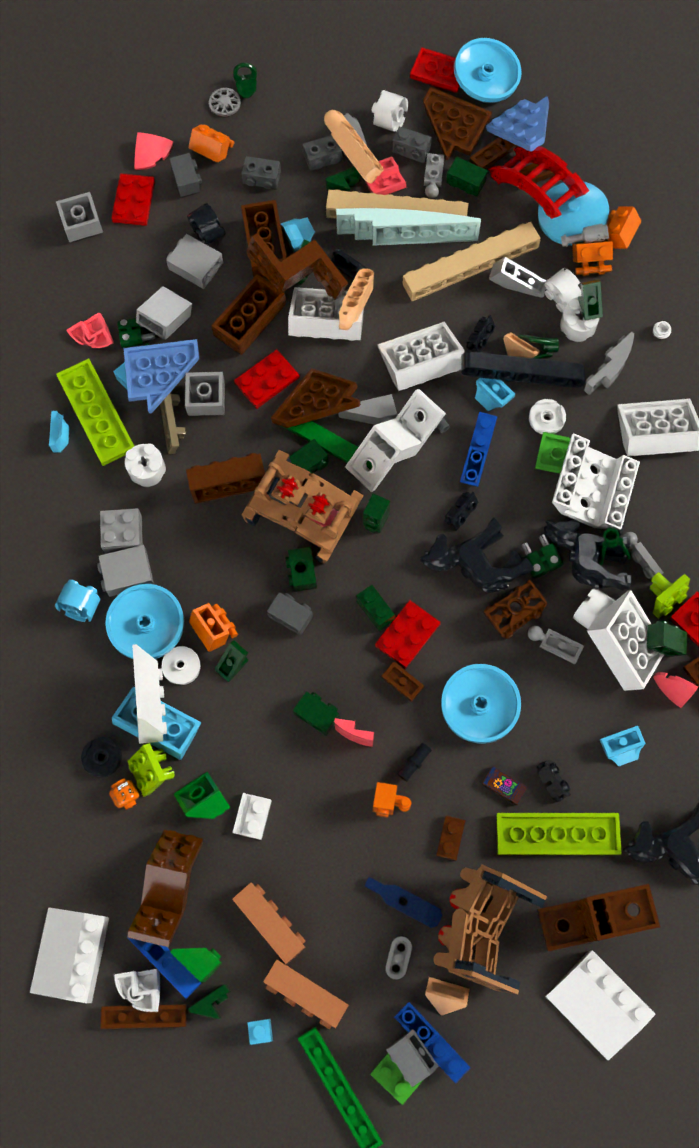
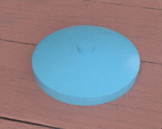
[454,38,522,102]
[538,182,609,245]
[106,584,184,659]
[441,664,521,744]

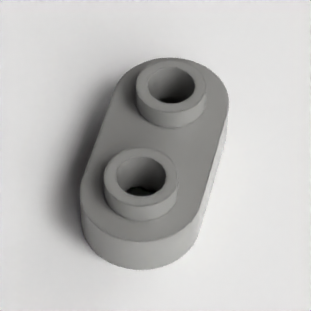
[386,937,412,979]

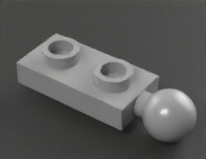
[424,153,445,199]
[623,532,664,579]
[527,626,584,664]

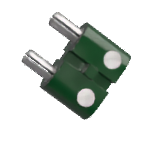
[117,318,155,349]
[522,535,564,579]

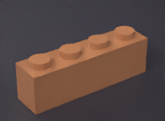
[233,882,306,965]
[264,960,349,1029]

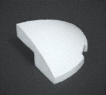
[114,969,160,1012]

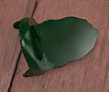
[233,63,257,98]

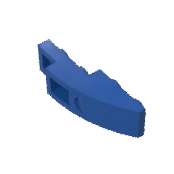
[460,412,497,487]
[128,938,201,999]
[394,1002,471,1083]

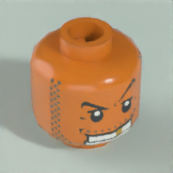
[109,778,139,810]

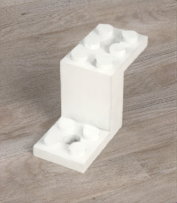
[345,389,446,492]

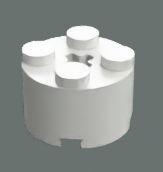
[372,90,408,132]
[544,268,581,312]
[560,299,599,342]
[125,444,166,487]
[573,588,615,629]

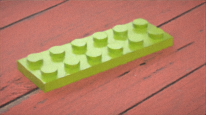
[56,359,135,466]
[496,813,622,855]

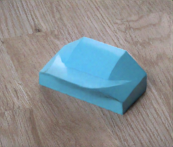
[280,217,315,253]
[475,378,515,411]
[49,411,70,452]
[600,726,646,766]

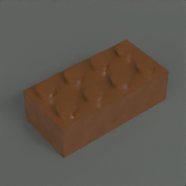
[241,200,287,278]
[211,274,286,355]
[186,453,265,504]

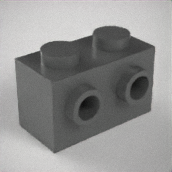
[392,126,431,163]
[303,135,342,171]
[169,153,202,197]
[242,156,281,189]
[267,592,313,636]
[387,1029,438,1087]

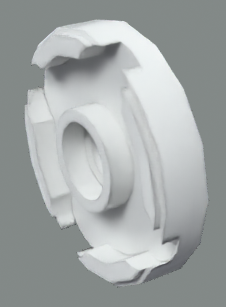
[529,399,566,434]
[162,646,201,685]

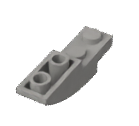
[584,332,634,395]

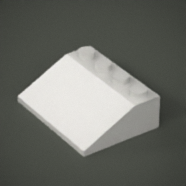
[288,287,364,341]
[378,322,465,391]
[617,399,699,456]
[587,590,664,691]
[132,644,167,744]
[30,908,109,1003]
[545,950,655,1061]

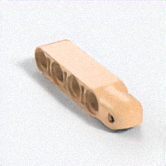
[324,110,384,184]
[339,269,374,330]

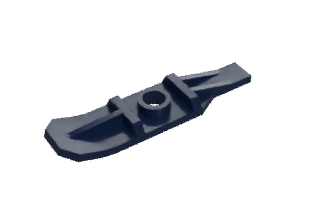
[364,877,442,928]

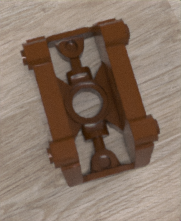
[483,580,547,639]

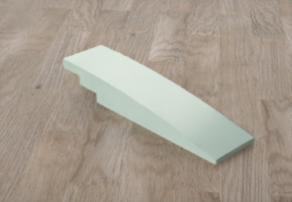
[336,208,481,245]

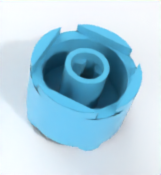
[55,580,100,622]

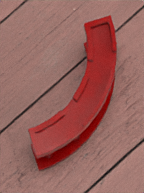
[489,146,590,219]

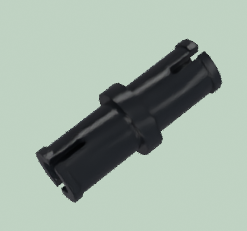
[397,743,432,782]

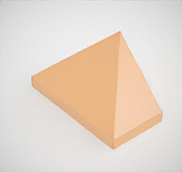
[503,332,540,358]
[425,977,470,1016]

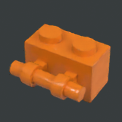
[188,124,234,163]
[607,206,641,249]
[572,240,613,276]
[189,603,238,652]
[373,782,411,818]

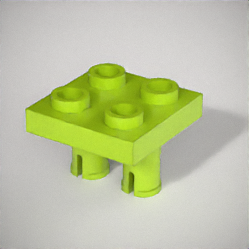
[650,572,690,619]
[127,743,175,797]

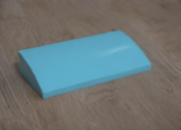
[112,687,201,760]

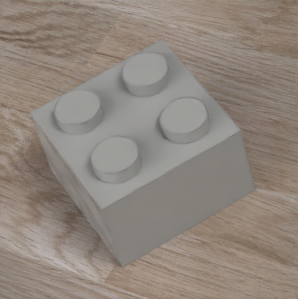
[56,192,103,242]
[185,372,225,416]
[100,508,143,554]

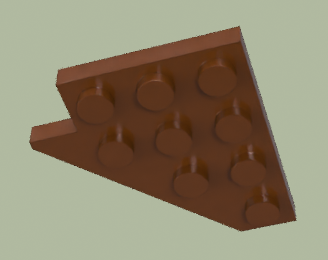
[423,87,492,160]
[271,368,361,428]

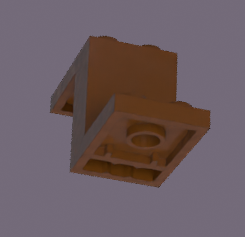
[247,233,348,300]
[127,830,203,947]
[537,884,660,952]

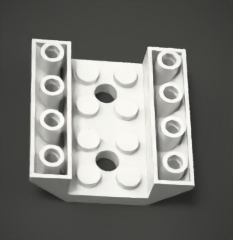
[552,433,640,531]

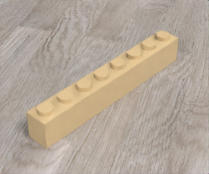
[326,189,468,219]
[403,222,541,301]

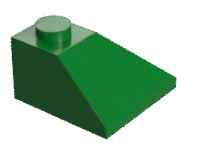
[174,772,230,819]
[170,948,223,982]

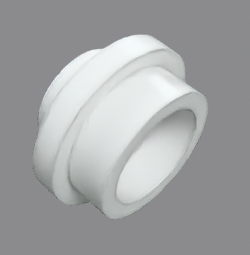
[653,321,671,339]

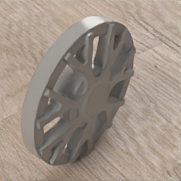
[209,88,241,117]

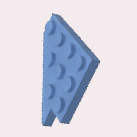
[486,96,549,152]
[124,339,199,413]

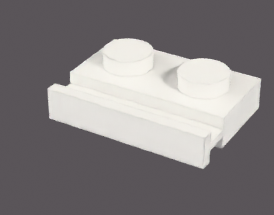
[233,793,272,840]

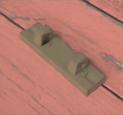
[160,393,186,454]

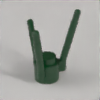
[518,334,559,359]
[599,527,631,566]

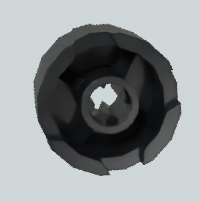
[187,203,226,245]

